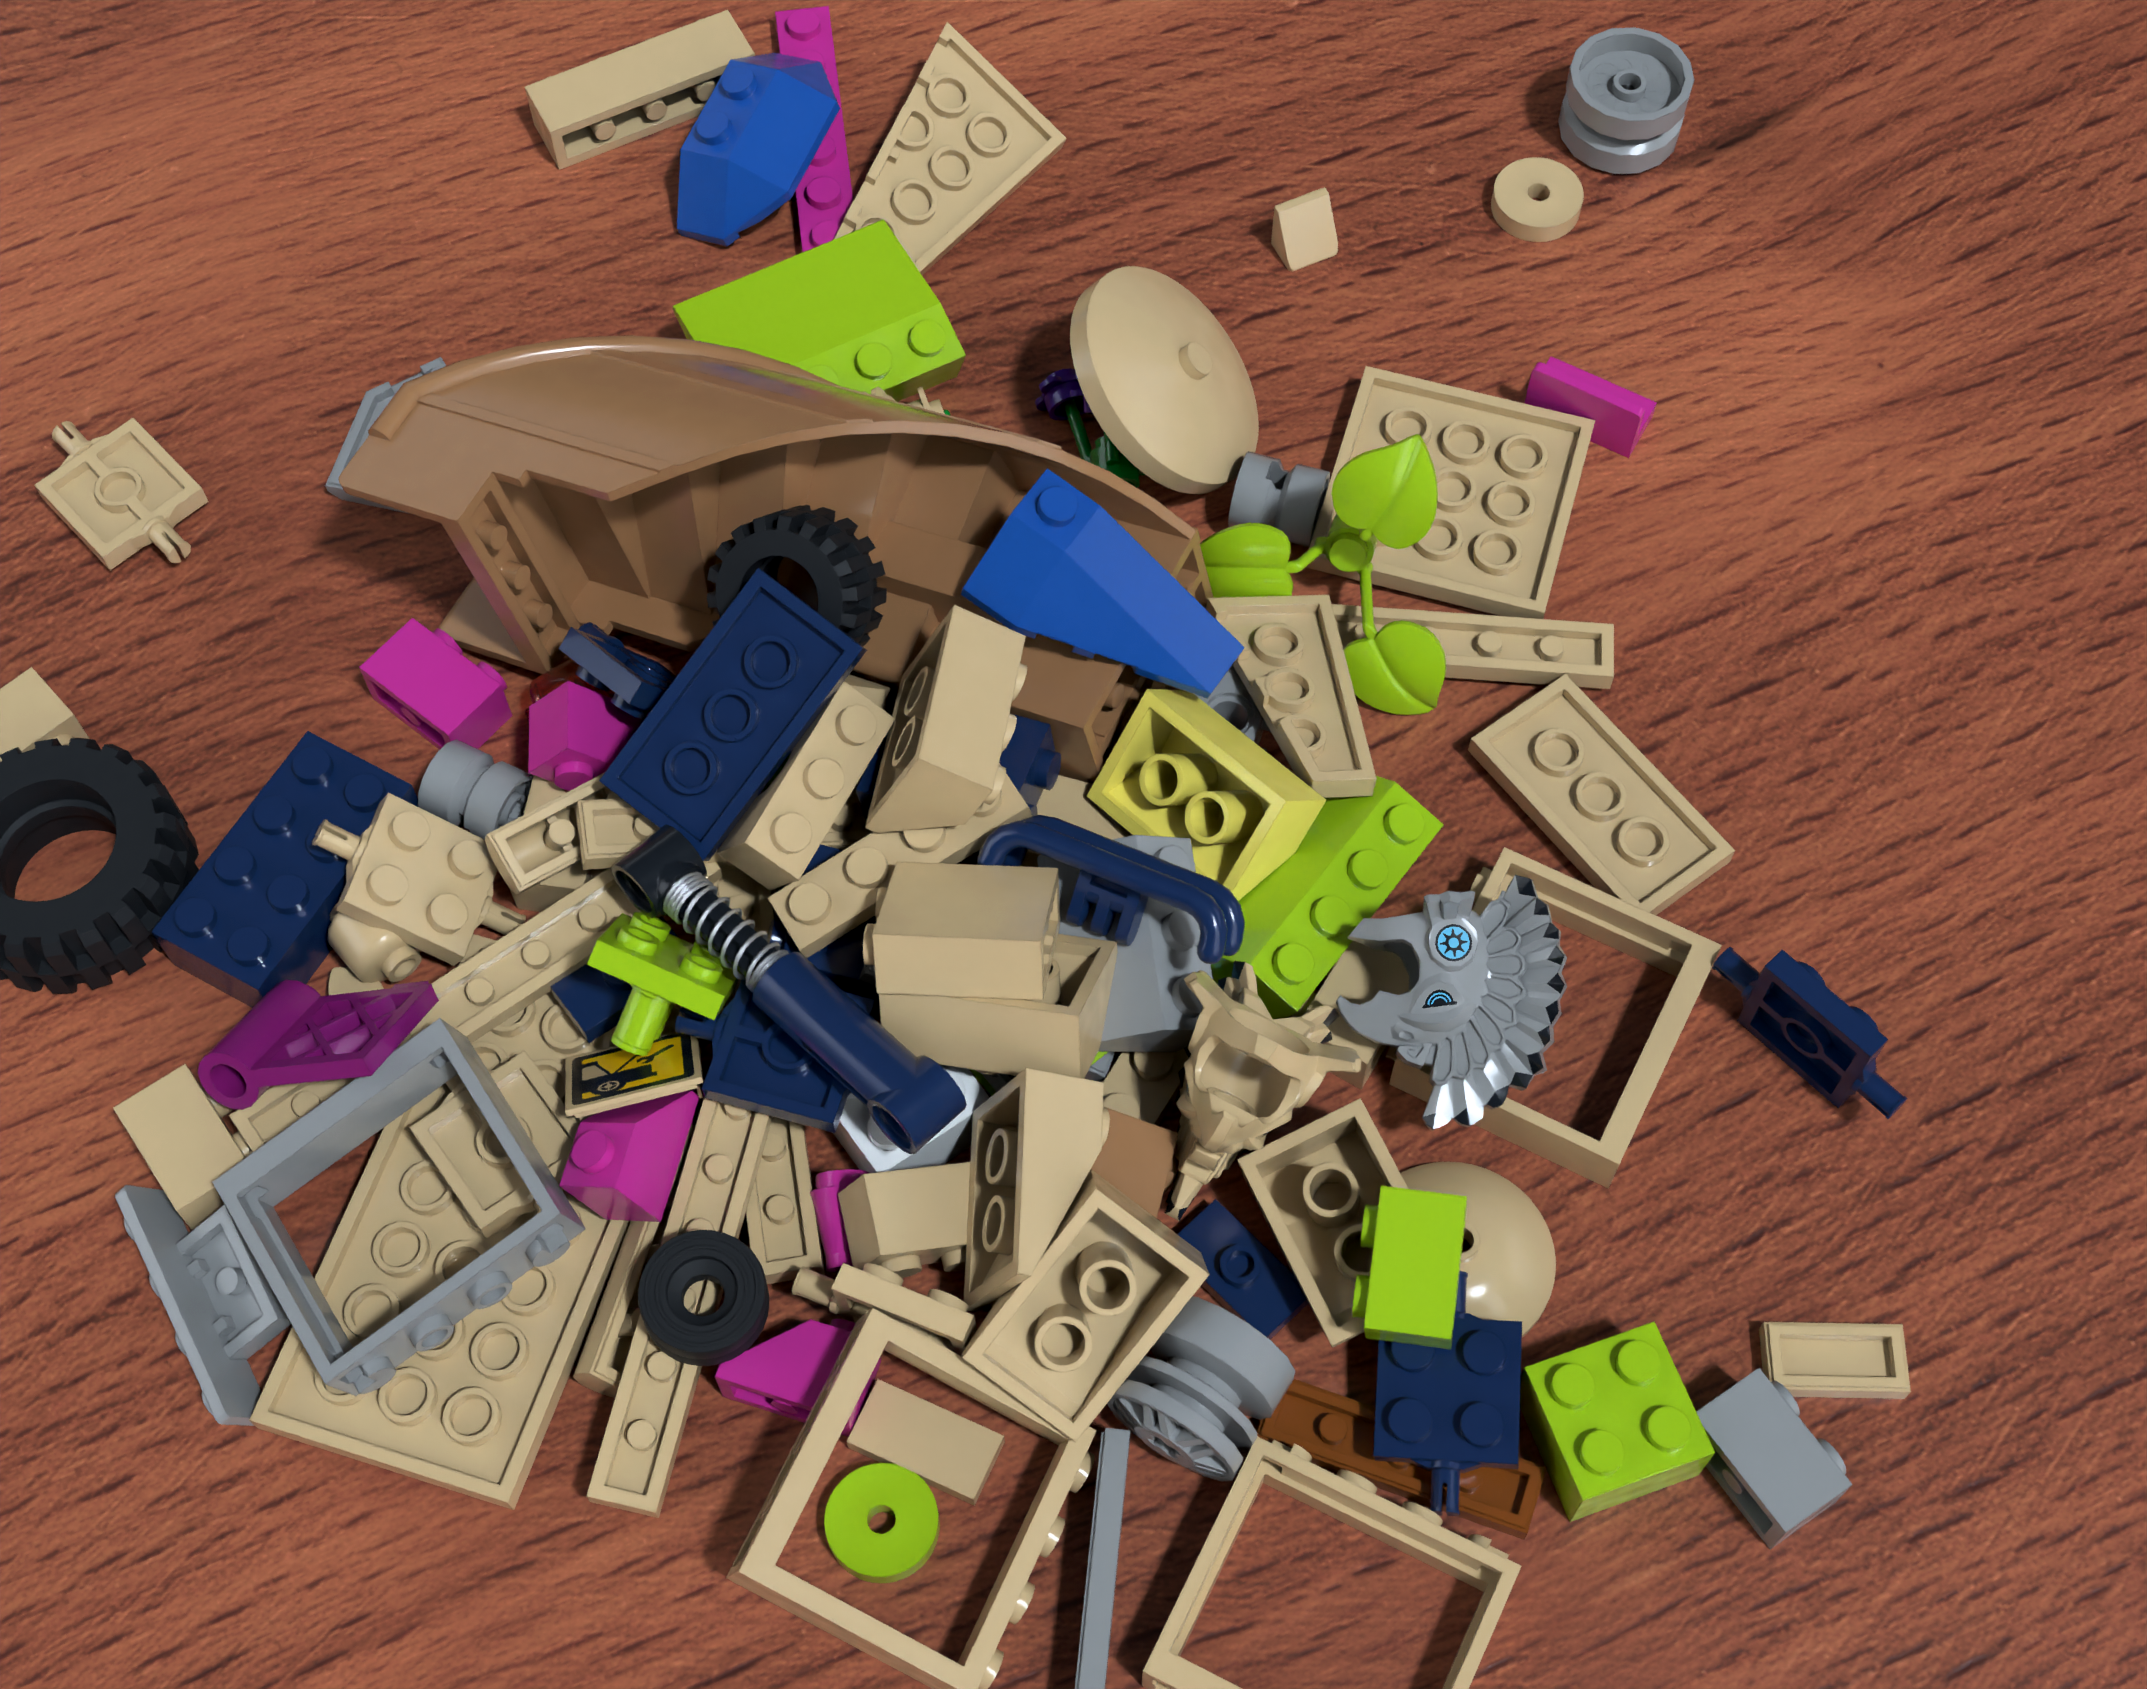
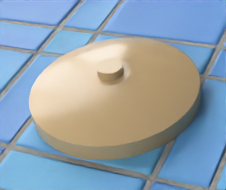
[1070,266,1259,494]

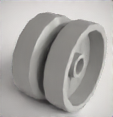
[1558,27,1694,174]

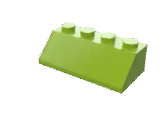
[1211,776,1444,1019]

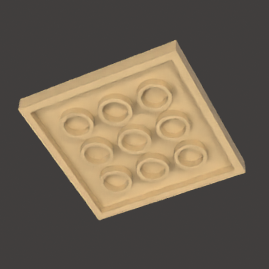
[1306,366,1595,619]

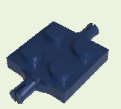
[559,622,677,720]
[1712,947,1908,1119]
[675,979,877,1133]
[1373,1271,1522,1516]

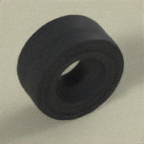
[638,1230,769,1366]

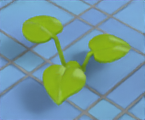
[1200,434,1446,715]

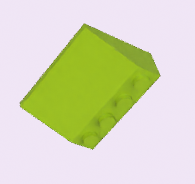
[673,219,966,402]

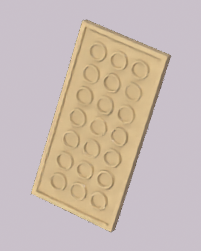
[249,934,707,1510]

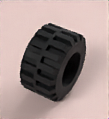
[707,505,887,646]

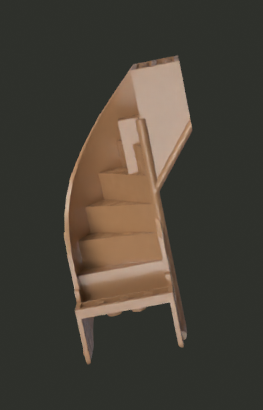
[338,335,1214,784]

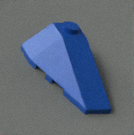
[961,468,1245,699]

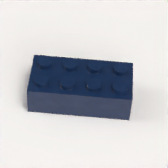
[151,731,419,1008]

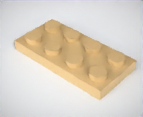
[1468,674,1735,915]

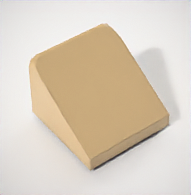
[1271,188,1338,271]

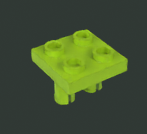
[587,912,741,1056]

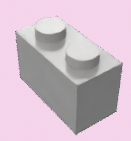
[1696,1368,1853,1550]

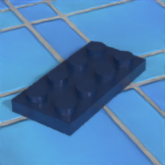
[599,568,867,861]

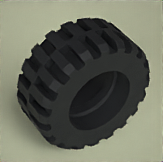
[0,738,199,994]

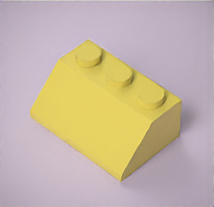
[1087,689,1326,901]

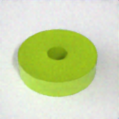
[824,1463,940,1583]

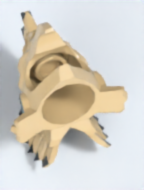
[1164,961,1361,1221]

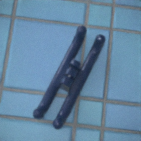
[977,815,1245,964]

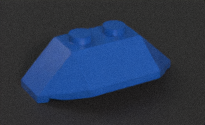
[677,53,840,246]

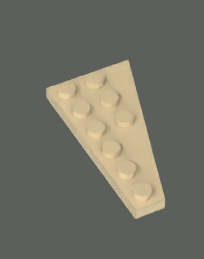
[834,22,1067,275]

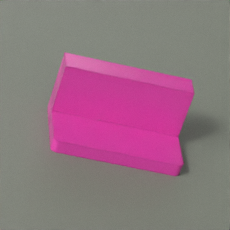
[1524,356,1657,458]

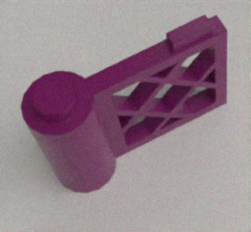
[198,980,439,1110]

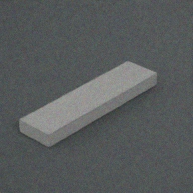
[1075,1428,1130,1689]

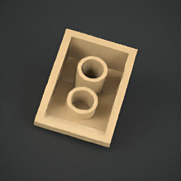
[964,1068,1110,1312]
[1237,1098,1408,1348]
[962,1169,1210,1442]

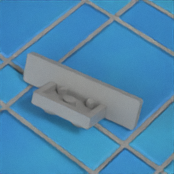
[115,1185,291,1426]

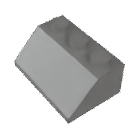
[1037,835,1213,1052]

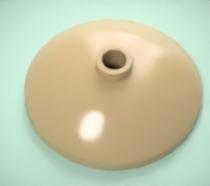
[1400,1162,1556,1338]

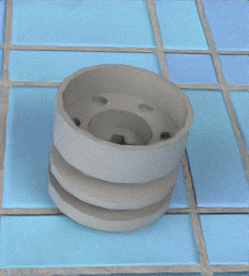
[1107,1296,1295,1482]

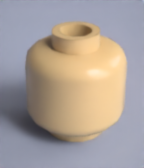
[327,901,422,983]

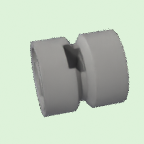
[1228,451,1330,548]
[418,739,533,840]

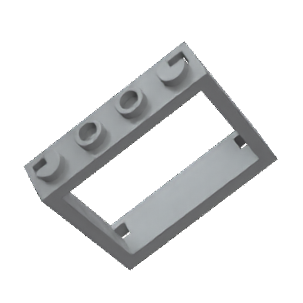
[212,1018,586,1396]

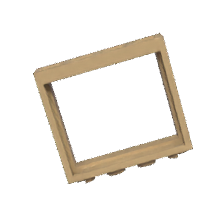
[1386,847,1722,1188]
[726,1308,1097,1689]
[1141,1436,1522,1689]

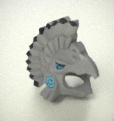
[1336,875,1567,1131]

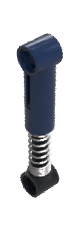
[612,824,967,1154]

